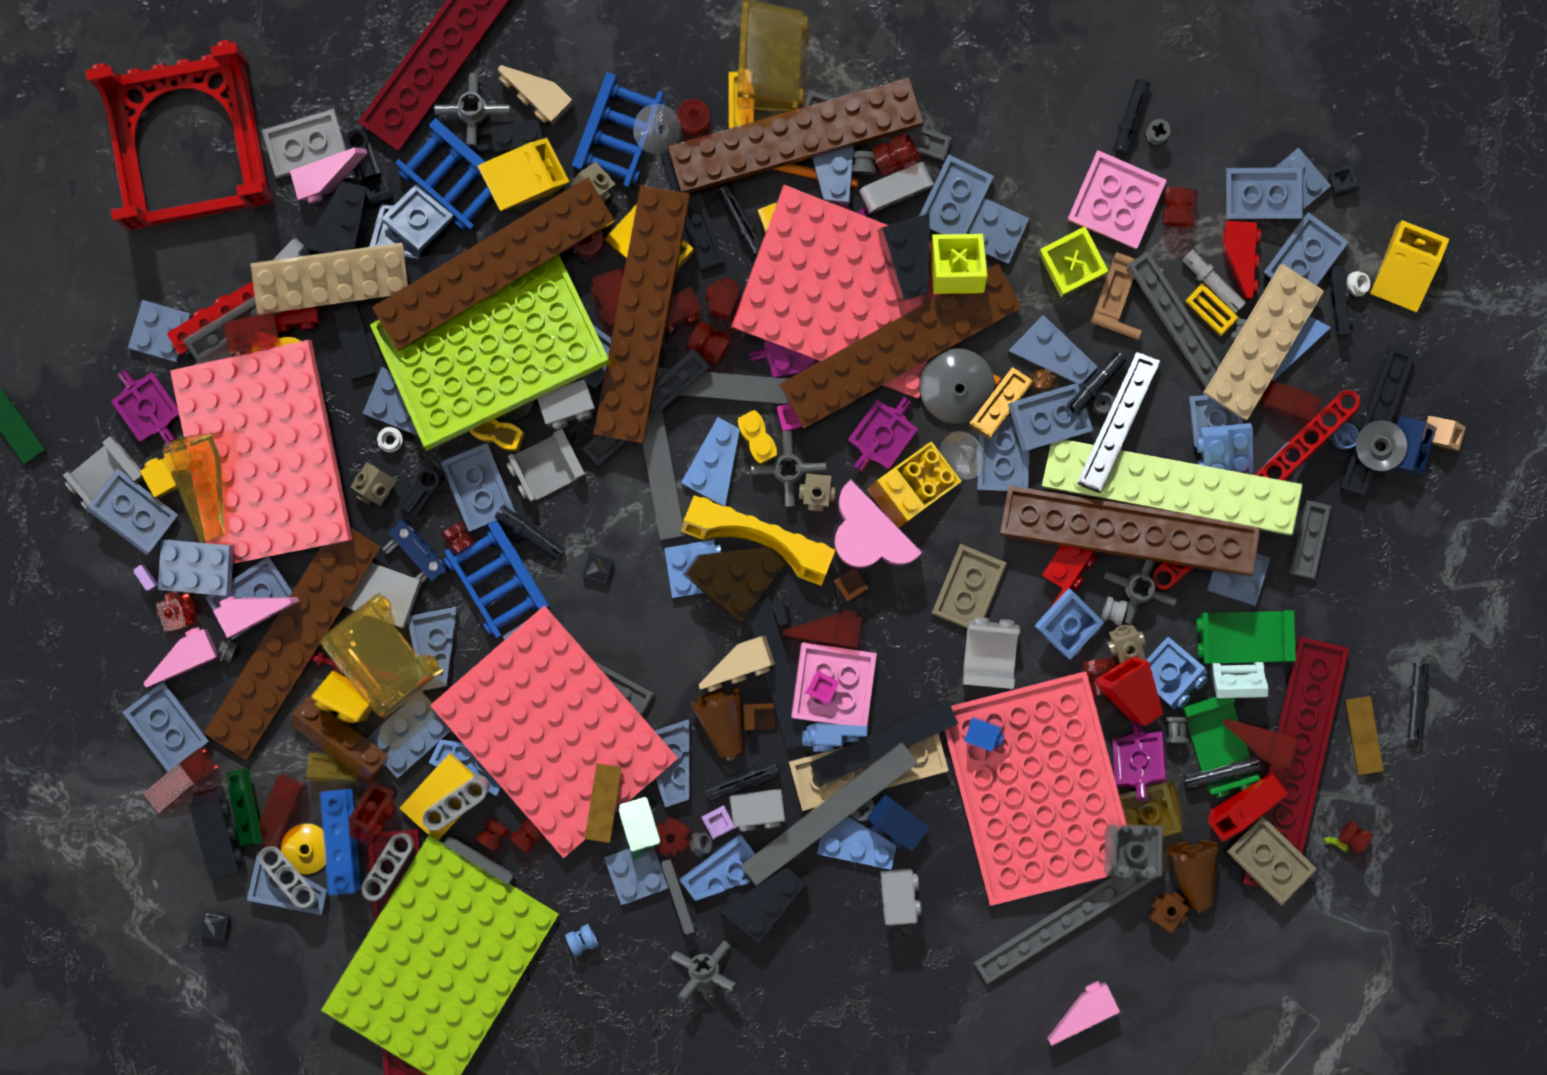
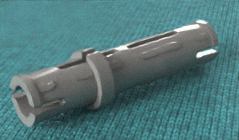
[1181,249,1246,313]

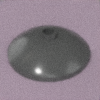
[919,348,995,424]

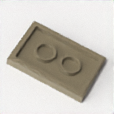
[931,544,1007,628]
[1226,816,1317,905]

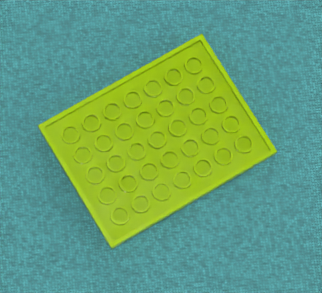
[370,256,610,451]
[321,835,559,1075]

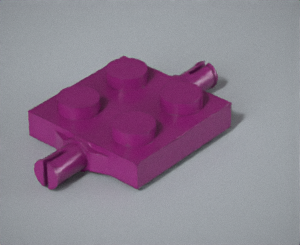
[749,340,820,378]
[111,370,179,445]
[848,397,918,472]
[1112,721,1167,802]

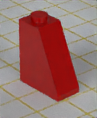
[1096,657,1163,726]

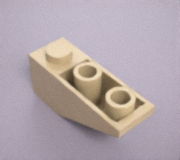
[498,65,574,125]
[699,636,775,692]

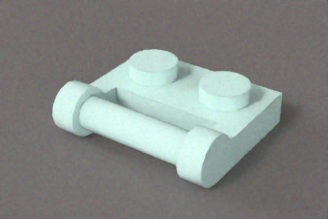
[1212,662,1268,698]

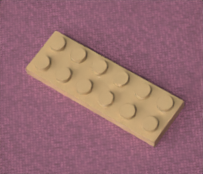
[251,243,408,315]
[1203,264,1324,420]
[789,733,949,811]

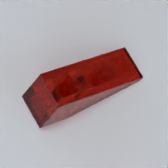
[1257,380,1322,424]
[782,610,862,648]
[1223,718,1299,772]
[143,748,219,814]
[256,773,306,848]

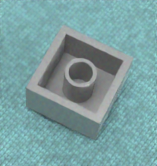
[537,379,597,431]
[730,789,785,831]
[880,869,921,925]

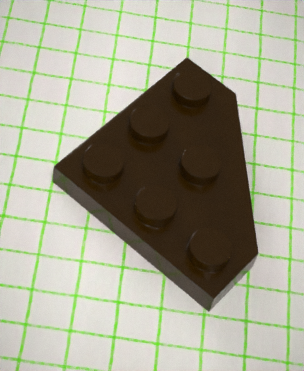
[682,547,785,622]

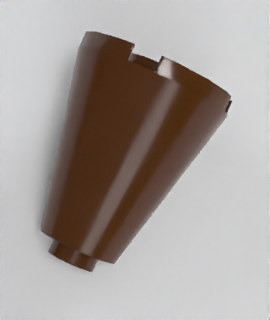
[691,688,744,761]
[1168,840,1219,913]

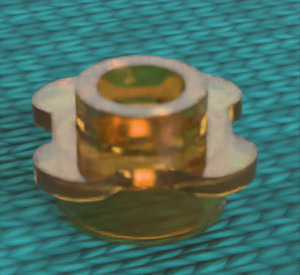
[1030,369,1056,388]

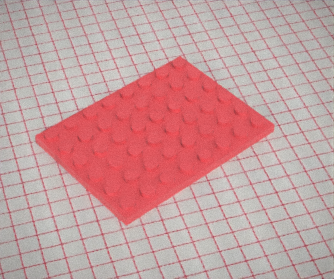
[731,185,941,398]
[170,340,352,564]
[430,605,678,858]
[945,671,1127,906]

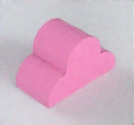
[834,480,921,569]

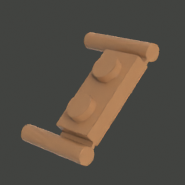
[1091,252,1163,340]

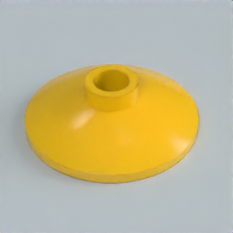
[281,824,326,874]

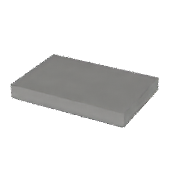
[262,109,346,179]
[344,563,422,628]

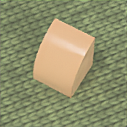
[1427,416,1466,451]

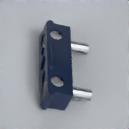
[383,519,450,584]

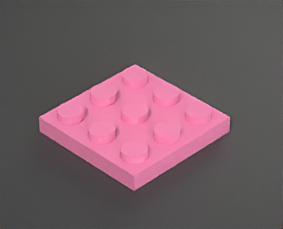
[1067,150,1167,250]
[791,643,877,726]

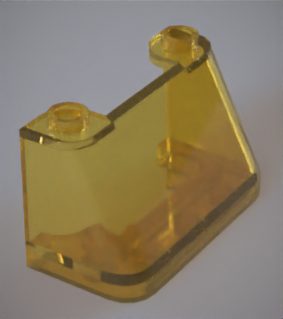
[737,0,808,111]
[321,592,443,717]

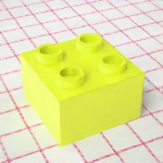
[1038,227,1108,297]
[930,234,987,294]

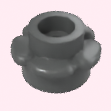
[1091,391,1115,415]
[217,638,237,662]
[689,832,712,857]

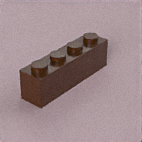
[291,696,389,785]

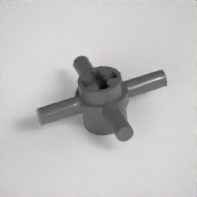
[435,73,511,147]
[751,431,826,507]
[1103,560,1177,625]
[671,941,737,1002]

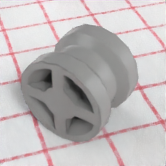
[1101,596,1127,626]

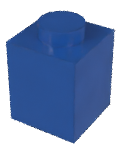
[964,716,1005,752]

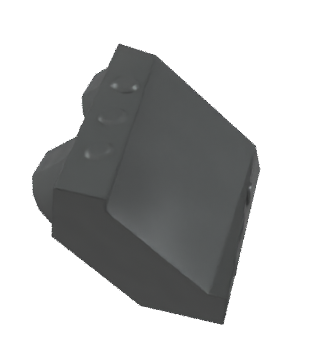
[1104,825,1162,878]

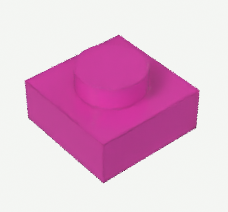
[777,404,802,431]
[805,670,840,705]

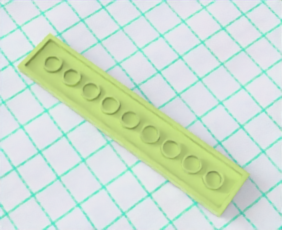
[1042,440,1302,535]

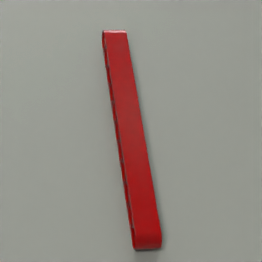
[1153,390,1360,591]

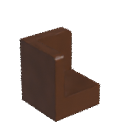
[833,568,869,602]
[744,703,775,730]

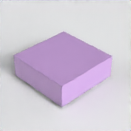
[134,565,158,591]
[702,805,736,839]

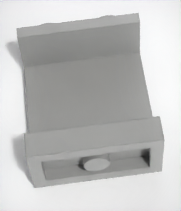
[507,429,586,502]
[63,436,144,514]
[962,617,1020,689]

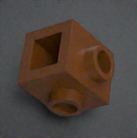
[1148,892,1189,933]

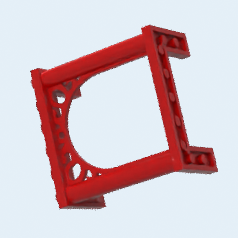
[85,40,274,230]

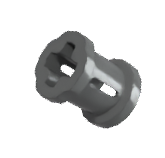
[1145,119,1171,145]
[1166,717,1189,743]

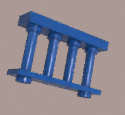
[572,72,667,190]
[395,118,493,232]
[444,520,550,638]
[320,789,362,895]

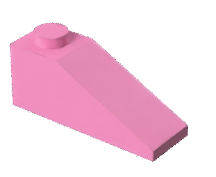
[290,148,367,204]
[214,596,300,638]
[144,627,219,688]
[1047,981,1120,1045]

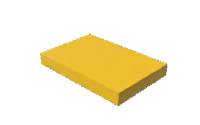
[399,752,482,840]

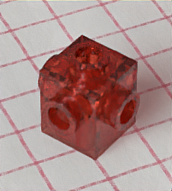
[156,591,197,632]
[656,816,691,857]

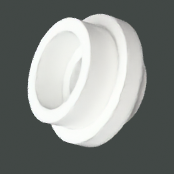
[1347,271,1370,297]
[377,427,403,452]

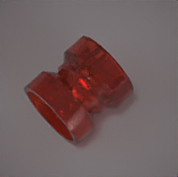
[441,521,475,555]
[476,817,510,852]
[509,818,544,854]
[1338,820,1373,854]

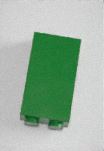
[1196,610,1296,664]
[1182,696,1260,798]

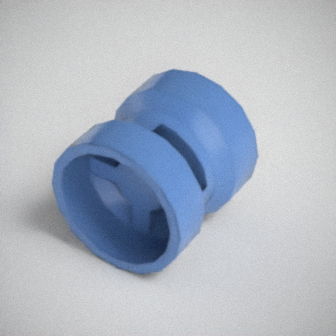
[1331,423,1359,450]
[565,924,599,957]

